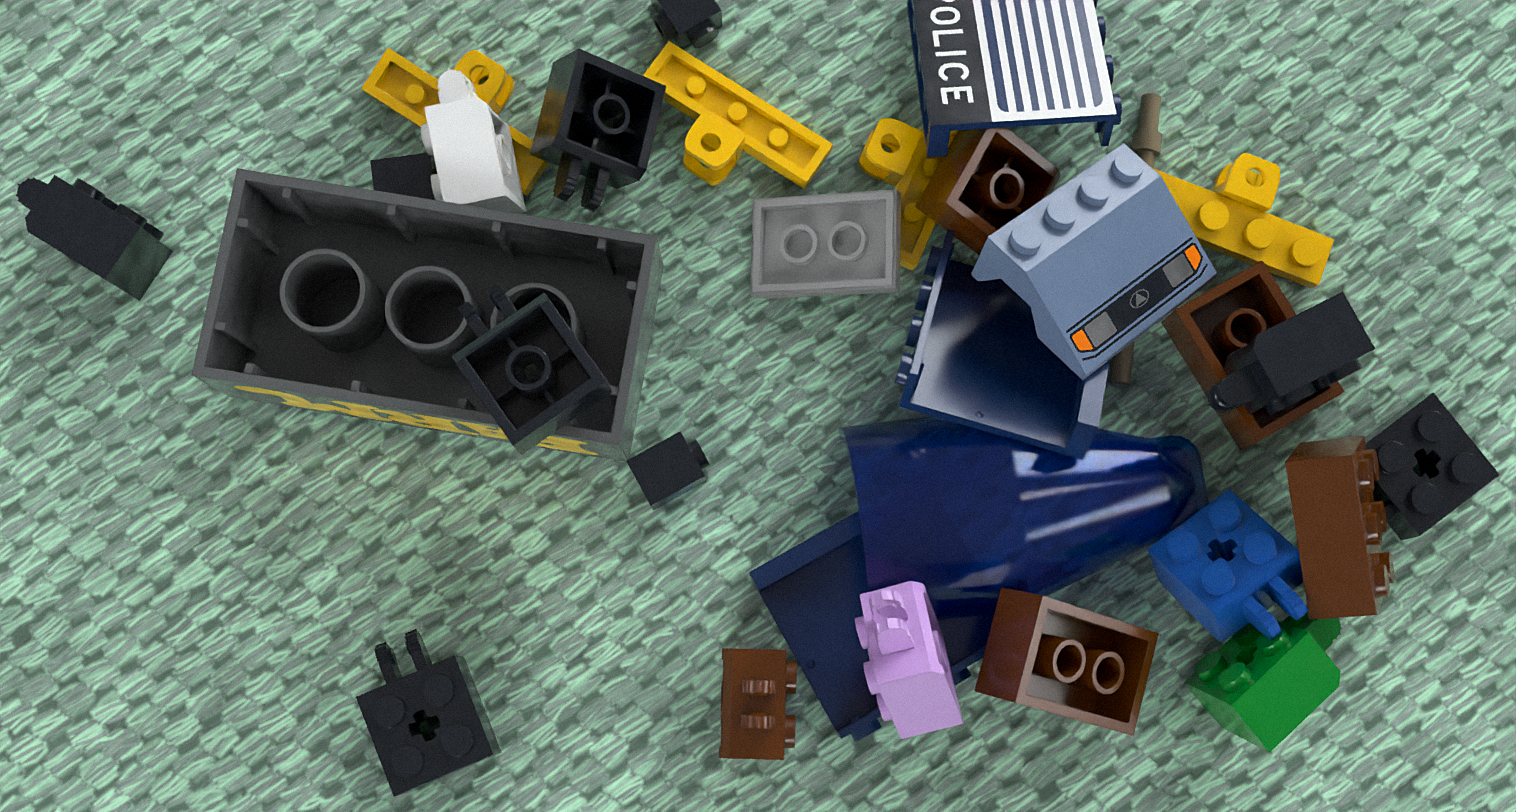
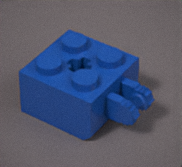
[1148,489,1308,642]

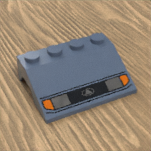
[971,143,1217,380]

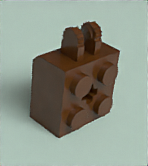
[915,127,1061,255]
[719,648,797,760]

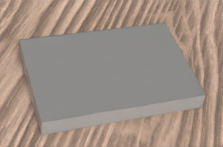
[750,189,901,299]

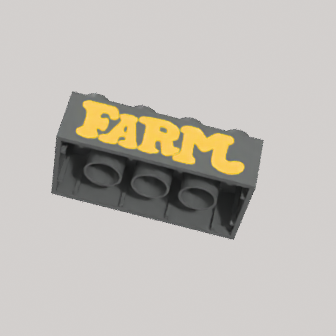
[192,168,664,462]

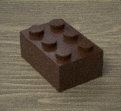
[1161,261,1345,451]
[1285,436,1395,620]
[974,587,1159,736]

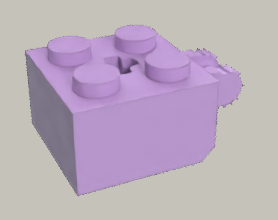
[855,581,963,739]

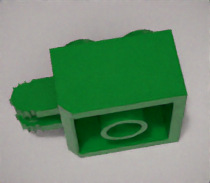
[1184,604,1343,752]

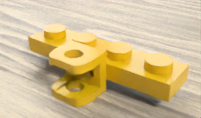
[643,41,833,189]
[361,48,549,196]
[858,118,958,271]
[1151,153,1334,288]

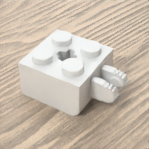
[421,68,526,214]

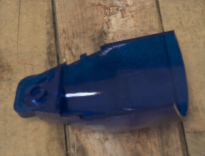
[838,416,1209,621]

